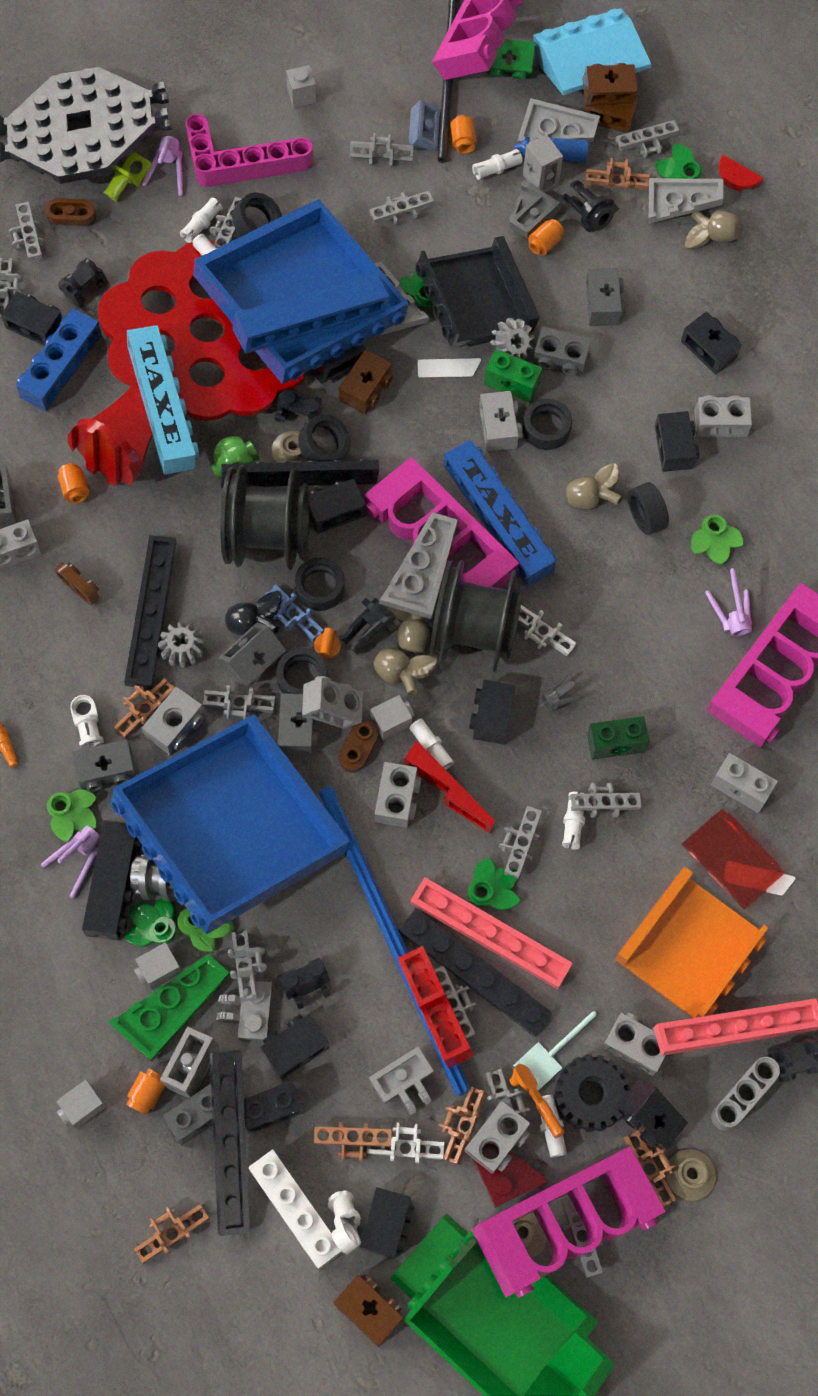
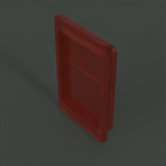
[682,809,784,910]

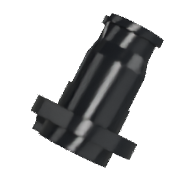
[563,180,619,232]
[339,598,396,655]

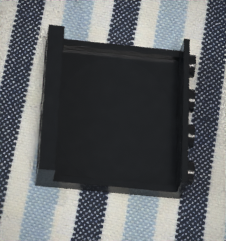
[416,236,540,349]

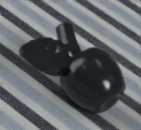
[225,591,282,636]

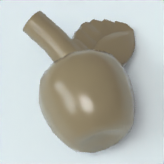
[685,210,742,249]
[566,463,623,510]
[390,604,436,654]
[374,648,438,696]

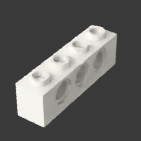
[248,1149,343,1271]

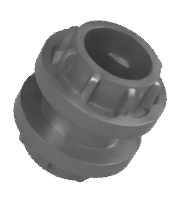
[130,854,176,902]

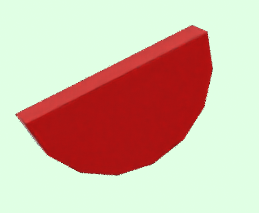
[718,154,763,191]

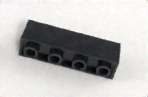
[82,820,142,941]

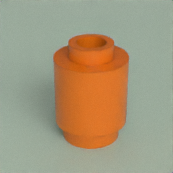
[450,115,477,154]
[528,219,564,255]
[58,463,90,504]
[126,1068,165,1115]

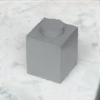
[286,65,316,108]
[370,695,414,741]
[134,942,181,990]
[56,1079,106,1129]

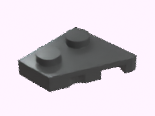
[509,181,560,239]

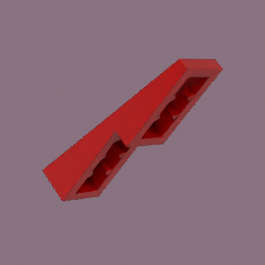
[404,741,495,834]
[397,946,474,1068]

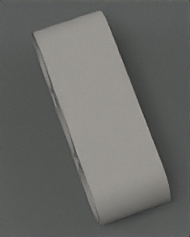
[711,1057,780,1131]

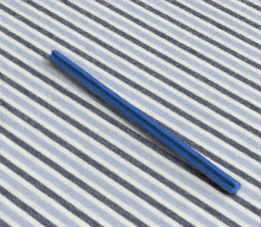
[319,786,470,1096]

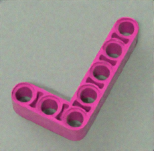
[186,114,313,187]

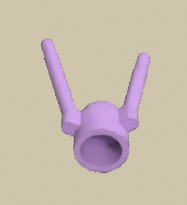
[142,136,183,196]
[705,568,753,637]
[41,826,101,899]

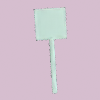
[513,1011,597,1090]

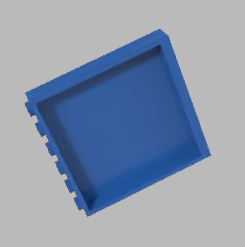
[193,199,409,384]
[111,714,350,935]

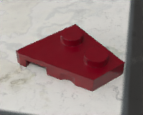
[472,1144,547,1208]

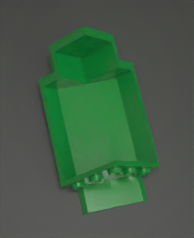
[390,1213,616,1396]

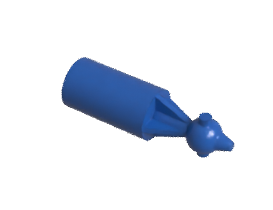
[514,137,588,163]

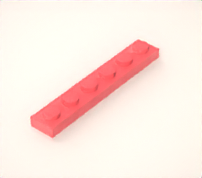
[410,877,572,990]
[654,998,818,1056]

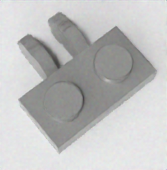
[216,980,273,1041]
[369,1047,434,1115]

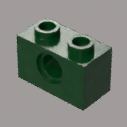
[587,716,650,760]

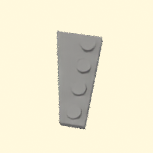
[379,512,457,619]

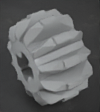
[490,318,535,358]
[158,621,205,669]

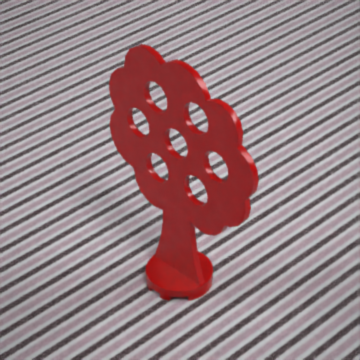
[67,241,306,486]

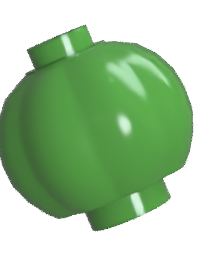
[210,436,260,479]

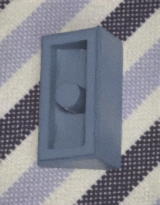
[408,100,440,150]

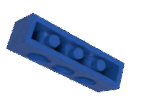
[16,308,102,411]

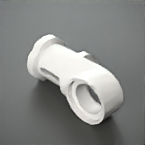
[70,695,104,749]
[328,1191,361,1254]

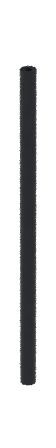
[437,0,458,163]

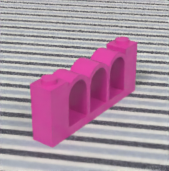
[432,0,524,80]
[365,457,519,588]
[706,582,818,748]
[471,1146,665,1298]

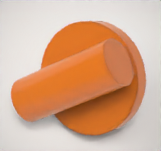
[314,628,341,659]

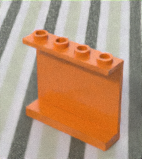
[615,866,768,1018]

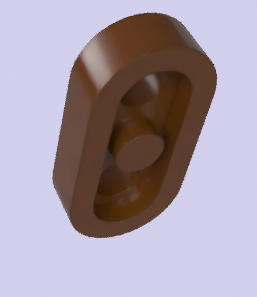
[45,198,96,226]
[54,562,99,605]
[339,720,378,773]

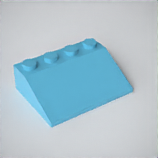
[533,8,651,95]

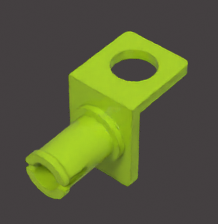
[103,152,152,202]

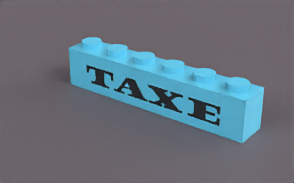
[127,325,199,475]

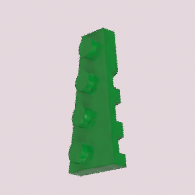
[108,954,230,1062]

